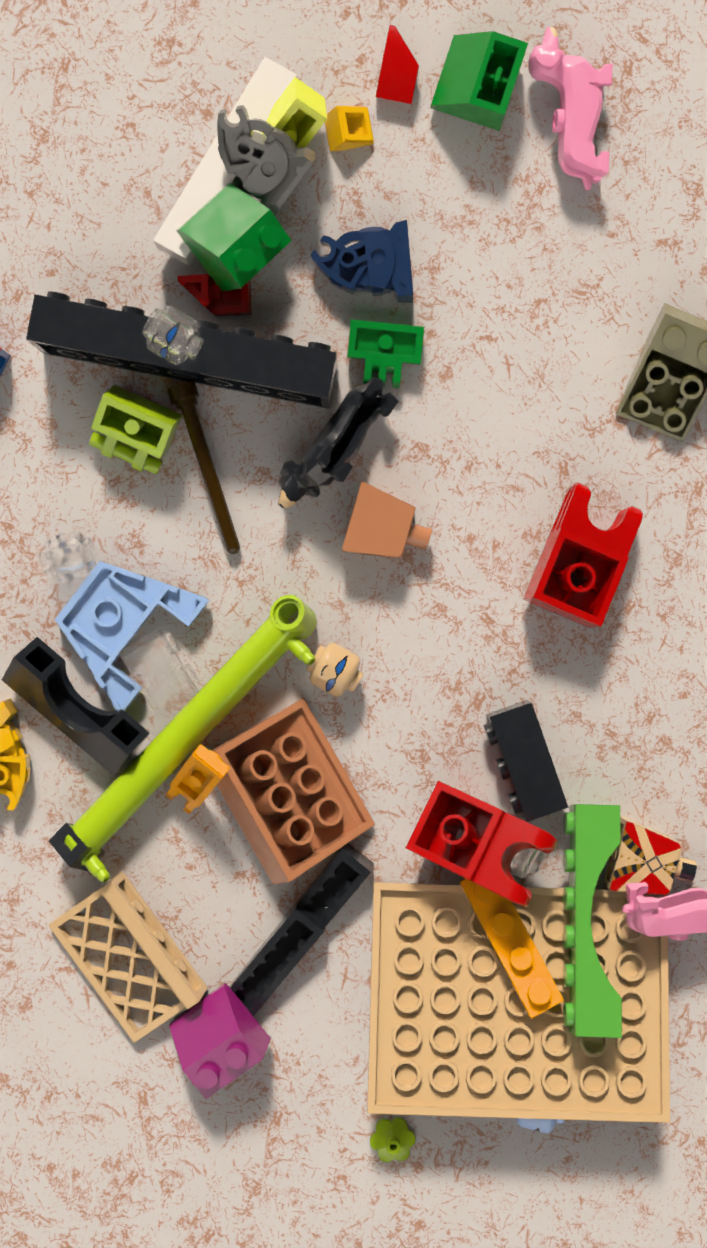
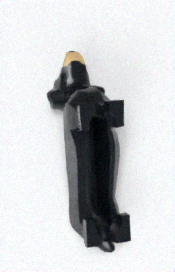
[278,377,399,508]

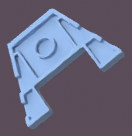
[55,561,210,711]

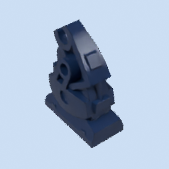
[311,220,413,303]

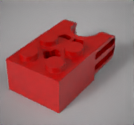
[523,482,643,628]
[406,781,558,907]

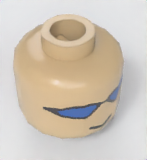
[306,642,364,697]

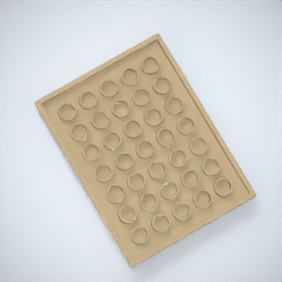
[367,882,670,1123]

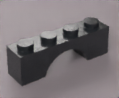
[1,637,150,776]

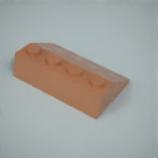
[211,698,375,885]

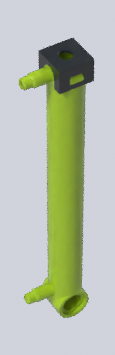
[49,595,317,883]

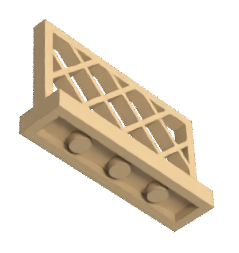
[48,871,208,1043]

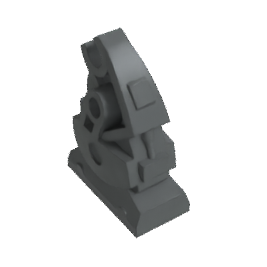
[217,105,316,216]

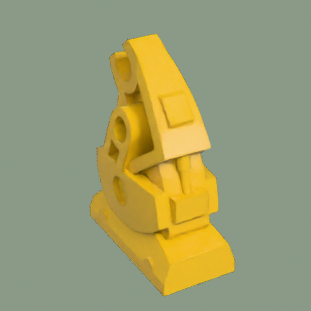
[0,698,31,811]

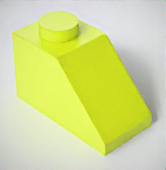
[261,77,327,149]

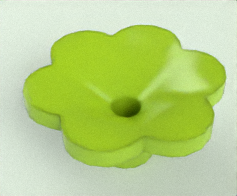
[370,1117,416,1162]

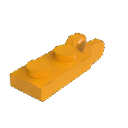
[165,744,230,814]

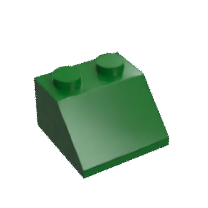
[176,183,292,292]

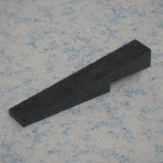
[229,843,374,1016]

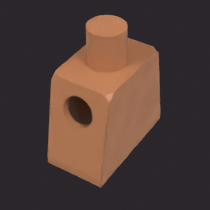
[342,482,432,559]

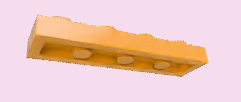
[459,879,564,1019]

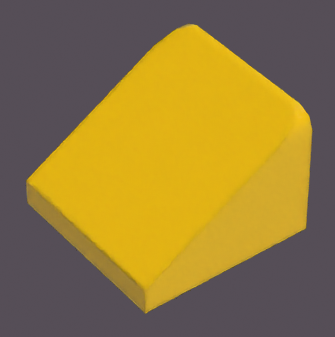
[325,106,374,151]

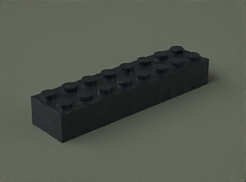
[26,291,338,409]

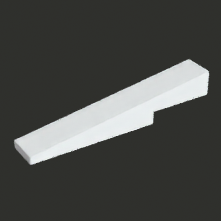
[153,57,297,266]

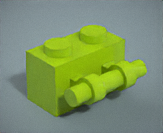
[89,384,182,475]

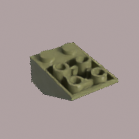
[616,303,707,442]

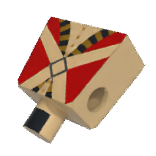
[603,816,697,895]

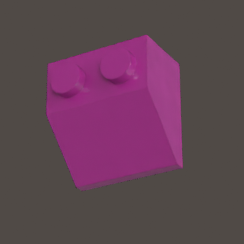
[169,982,271,1099]

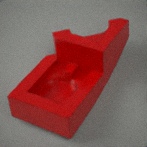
[375,25,419,105]
[177,274,252,316]

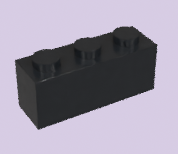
[483,700,569,822]

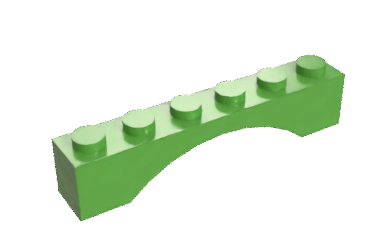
[563,804,622,1038]

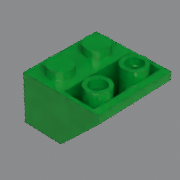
[430,31,528,131]

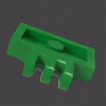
[347,319,424,389]

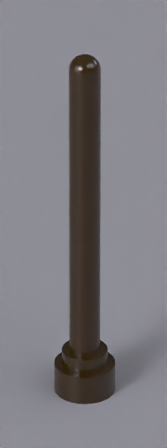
[167,381,240,554]

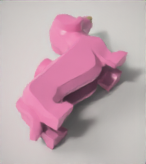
[528,27,613,191]
[622,882,707,941]

